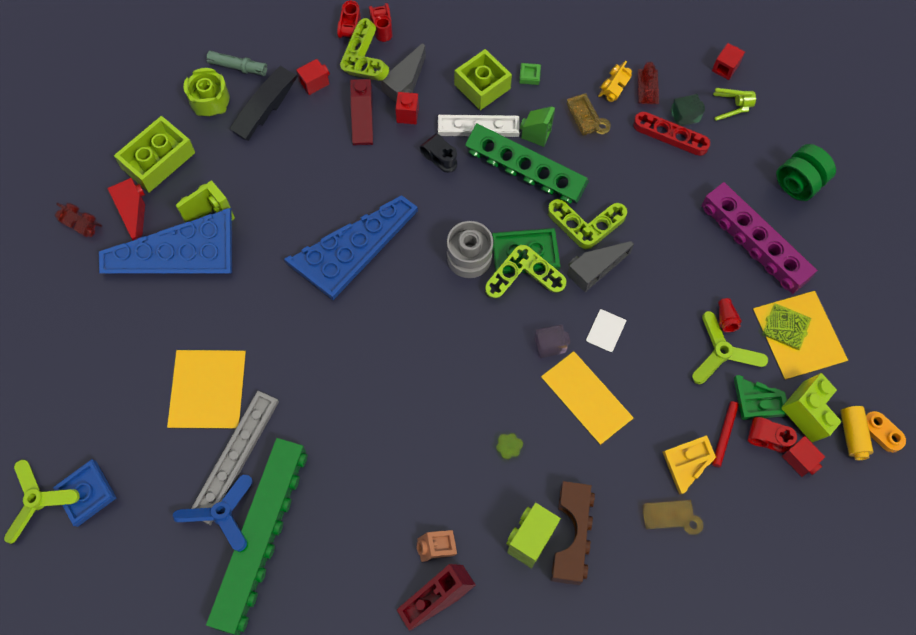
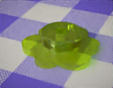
[496,433,523,459]

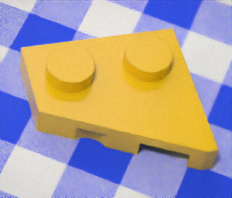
[662,435,716,494]

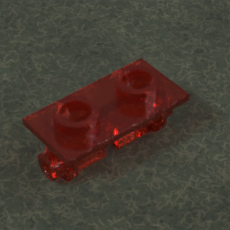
[638,62,659,104]
[55,202,102,237]

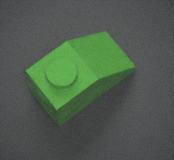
[520,106,555,147]

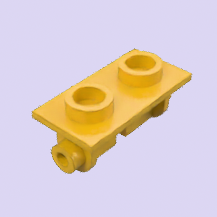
[598,61,632,102]

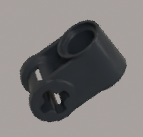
[420,133,457,173]

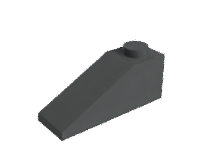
[381,43,426,102]
[567,241,634,292]

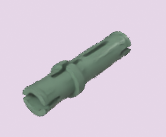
[206,50,267,76]

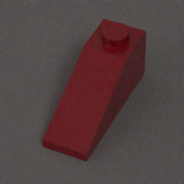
[350,79,373,145]
[397,564,476,631]

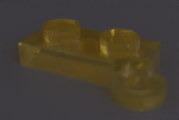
[567,93,611,136]
[643,500,703,535]

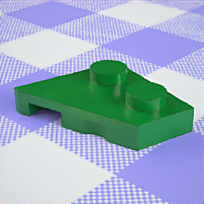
[734,375,788,420]

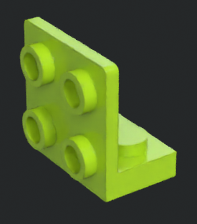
[176,180,235,223]

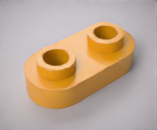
[866,411,906,453]

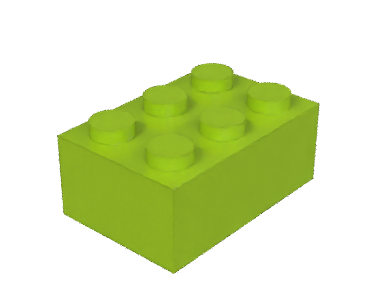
[114,116,195,193]

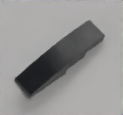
[230,65,298,141]

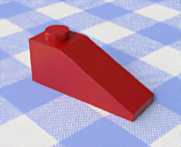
[108,178,145,240]

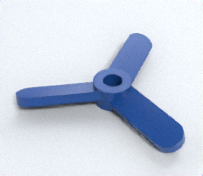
[173,475,252,552]

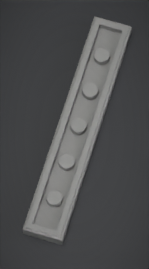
[191,391,279,526]

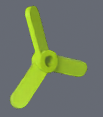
[692,311,768,384]
[4,460,80,544]

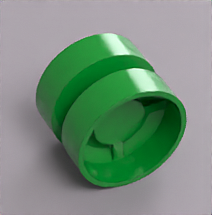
[776,144,836,201]

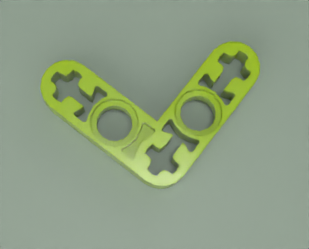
[340,18,389,81]
[548,199,627,249]
[485,245,566,299]

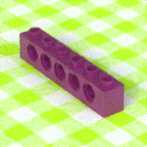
[701,182,818,294]

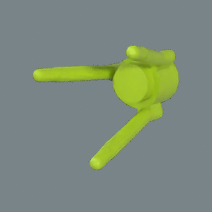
[713,88,756,121]

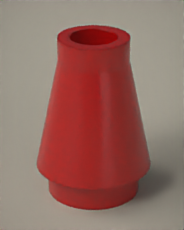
[718,298,742,332]

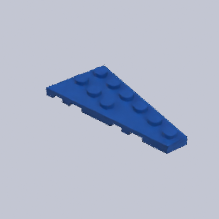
[284,195,418,300]

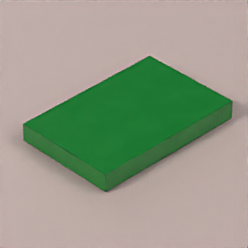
[492,228,560,274]

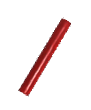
[712,401,739,468]

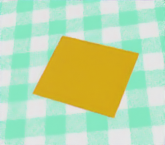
[753,291,848,380]
[167,350,246,428]

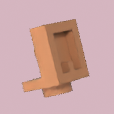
[417,530,457,562]

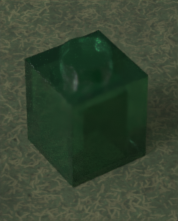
[670,94,705,126]

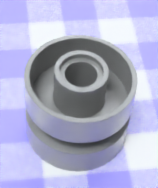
[447,221,493,278]

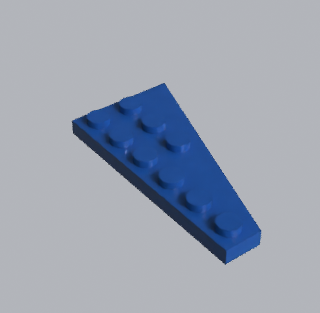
[99,208,232,273]

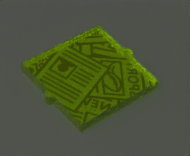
[762,303,811,350]

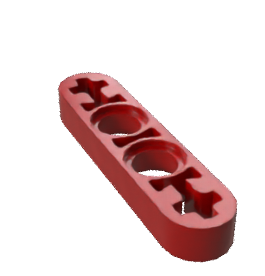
[633,112,710,156]

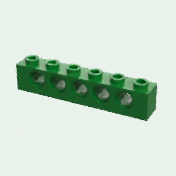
[465,123,589,204]

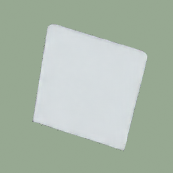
[586,309,627,352]

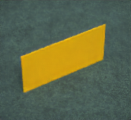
[541,351,633,445]

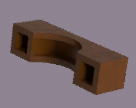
[551,481,595,585]

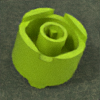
[183,68,230,116]

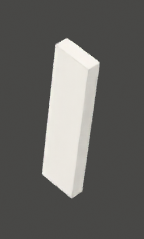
[438,115,519,137]

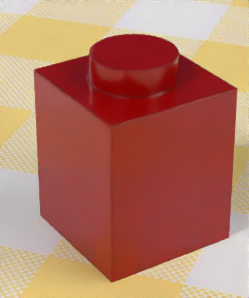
[712,43,745,80]
[296,59,330,95]
[396,92,419,125]
[782,436,825,477]

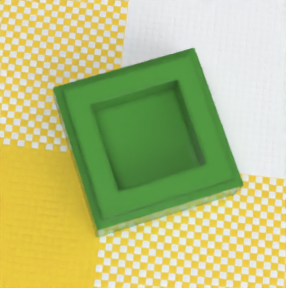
[519,63,541,85]

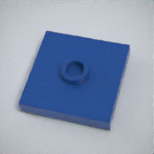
[53,459,117,527]

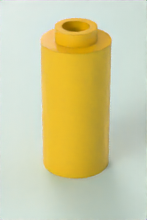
[840,406,874,460]

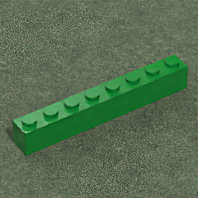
[206,438,308,635]

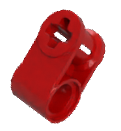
[337,0,361,38]
[369,3,392,42]
[748,417,797,453]

